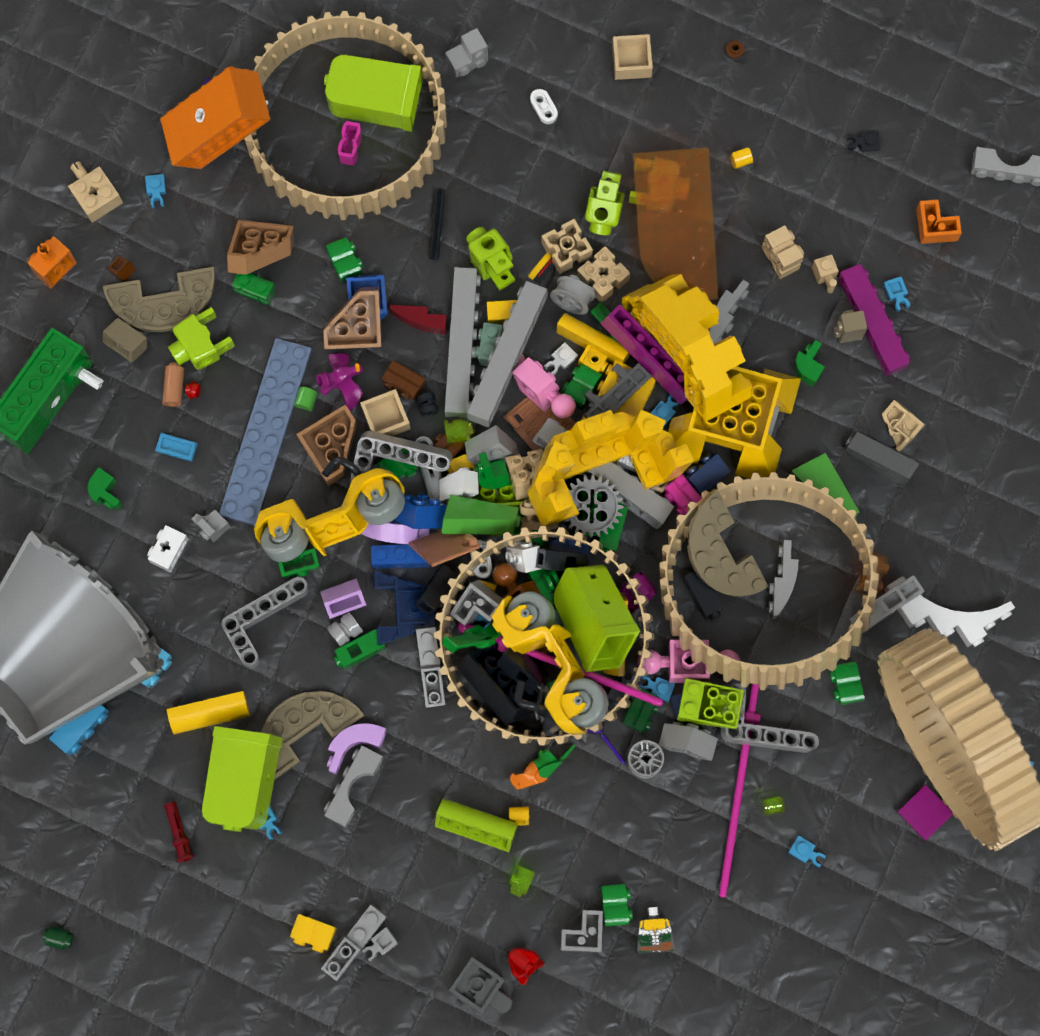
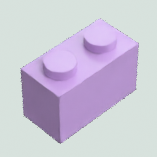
[320,578,366,618]

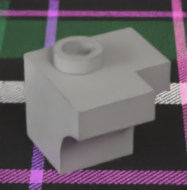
[192,510,230,542]

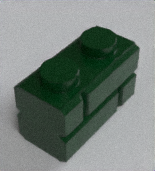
[621,688,660,734]

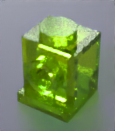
[444,419,473,444]
[509,865,535,897]

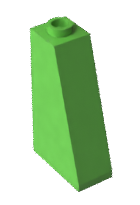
[791,453,860,520]
[442,495,521,534]

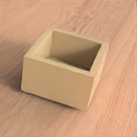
[612,34,653,80]
[360,389,410,436]

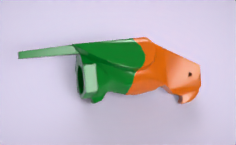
[510,744,575,790]

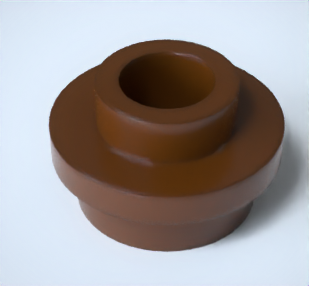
[726,40,744,59]

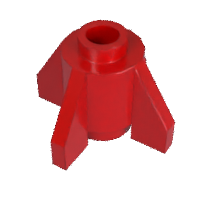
[508,947,545,986]

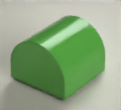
[294,387,318,411]

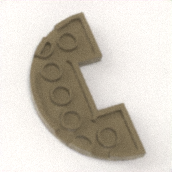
[103,267,215,332]
[687,489,769,596]
[260,691,365,780]

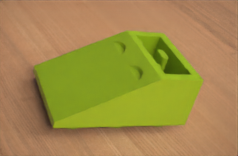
[677,678,744,729]

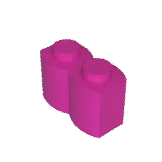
[338,121,362,166]

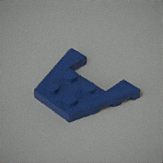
[373,571,435,646]

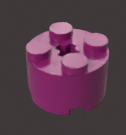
[619,571,658,615]

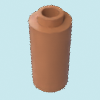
[162,363,184,407]

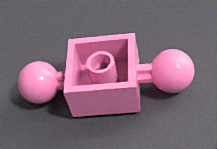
[512,354,576,418]
[637,640,740,683]

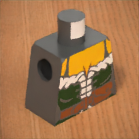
[636,907,676,954]

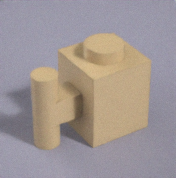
[812,254,838,293]

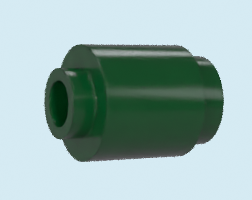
[42,926,74,950]

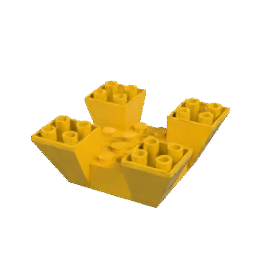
[668,366,801,479]

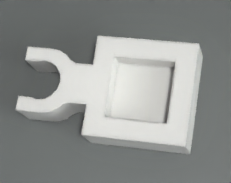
[544,343,578,375]

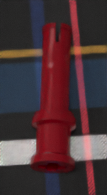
[164,802,195,863]

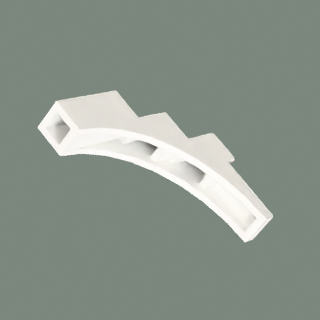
[884,576,1015,648]

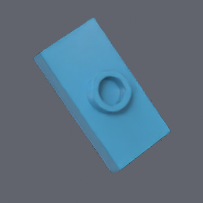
[155,433,198,462]

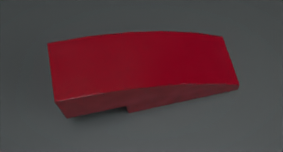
[390,305,447,335]

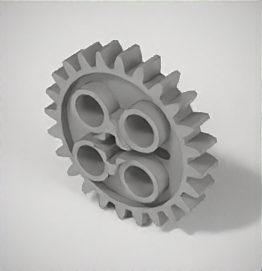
[564,475,624,538]

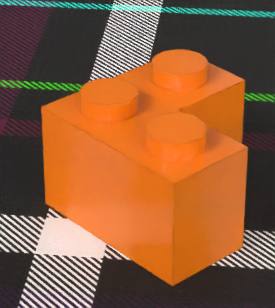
[916,200,962,244]

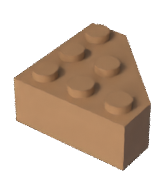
[227,220,294,274]
[323,287,382,349]
[297,405,357,487]

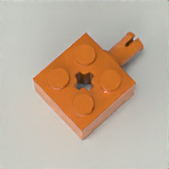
[27,236,77,289]

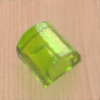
[761,796,785,816]

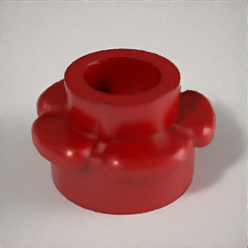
[185,381,201,399]

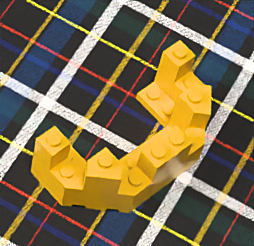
[622,274,752,421]
[527,410,694,527]

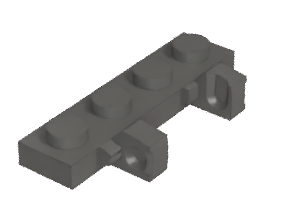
[584,363,652,419]

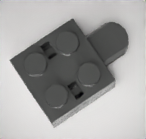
[449,957,512,1014]

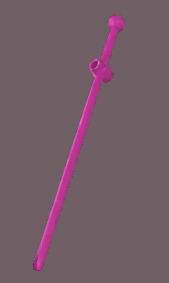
[458,622,663,706]
[719,664,761,898]

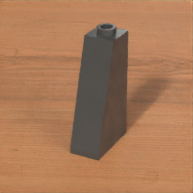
[845,432,919,488]

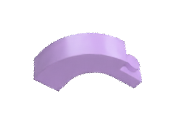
[361,520,430,544]
[327,723,387,775]

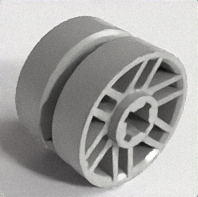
[627,740,664,779]

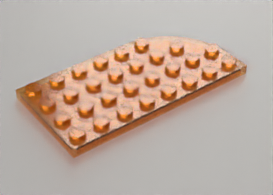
[633,148,718,300]

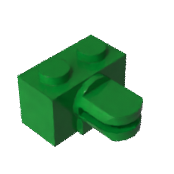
[527,569,560,607]

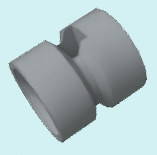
[327,612,363,647]

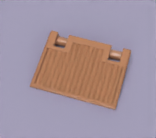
[503,397,576,452]
[408,530,480,567]

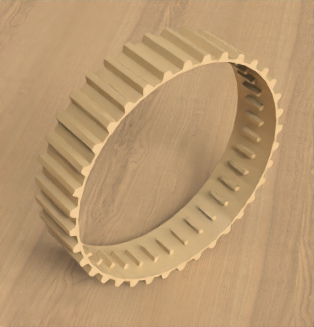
[244,11,447,220]
[660,472,879,690]
[434,526,655,745]
[877,628,1040,851]

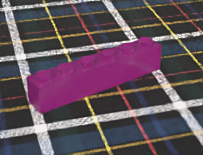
[838,264,910,377]
[600,304,687,405]

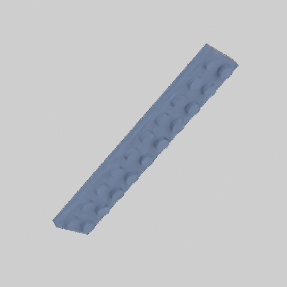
[219,338,312,526]

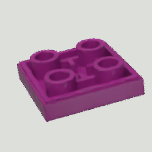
[897,785,953,841]

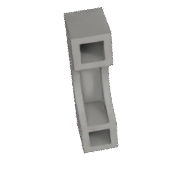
[971,147,1040,186]
[324,746,384,828]

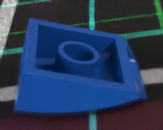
[346,274,387,319]

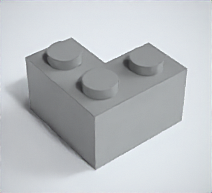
[445,28,488,78]
[465,425,519,467]
[450,580,502,625]
[659,722,718,761]
[561,910,603,953]

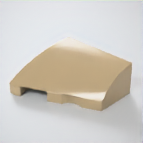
[882,400,926,452]

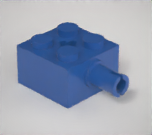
[394,494,447,529]

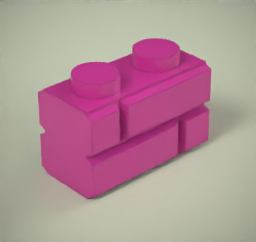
[664,474,702,515]

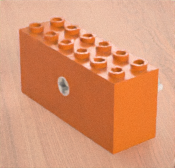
[160,66,271,169]

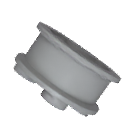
[550,275,595,315]

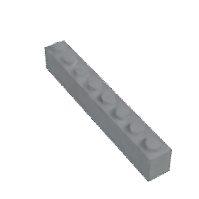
[445,267,481,418]
[465,281,548,428]
[532,418,674,529]

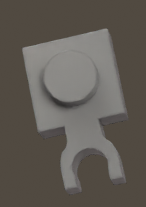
[362,927,399,961]

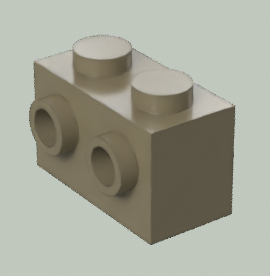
[834,310,867,343]
[103,318,147,363]

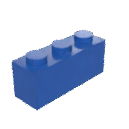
[371,544,431,569]

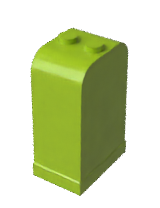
[324,55,423,132]
[554,565,640,672]
[202,726,283,832]

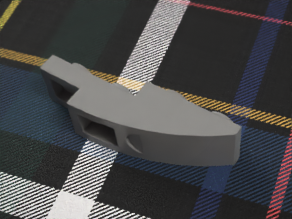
[709,280,750,344]
[768,540,799,619]
[850,575,925,634]
[416,626,445,708]
[321,904,387,981]

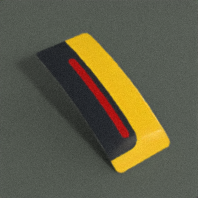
[528,253,554,284]

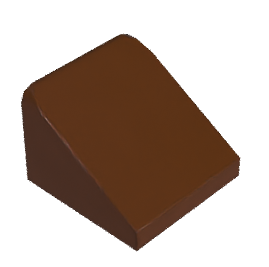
[107,255,136,282]

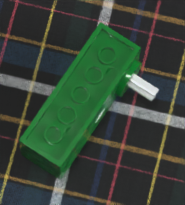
[0,328,104,455]

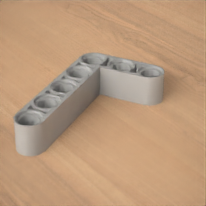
[351,431,452,482]
[222,577,309,669]
[721,683,819,753]

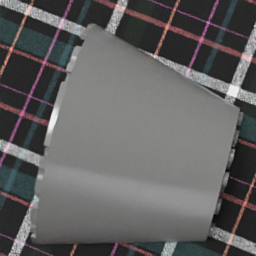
[0,531,164,744]

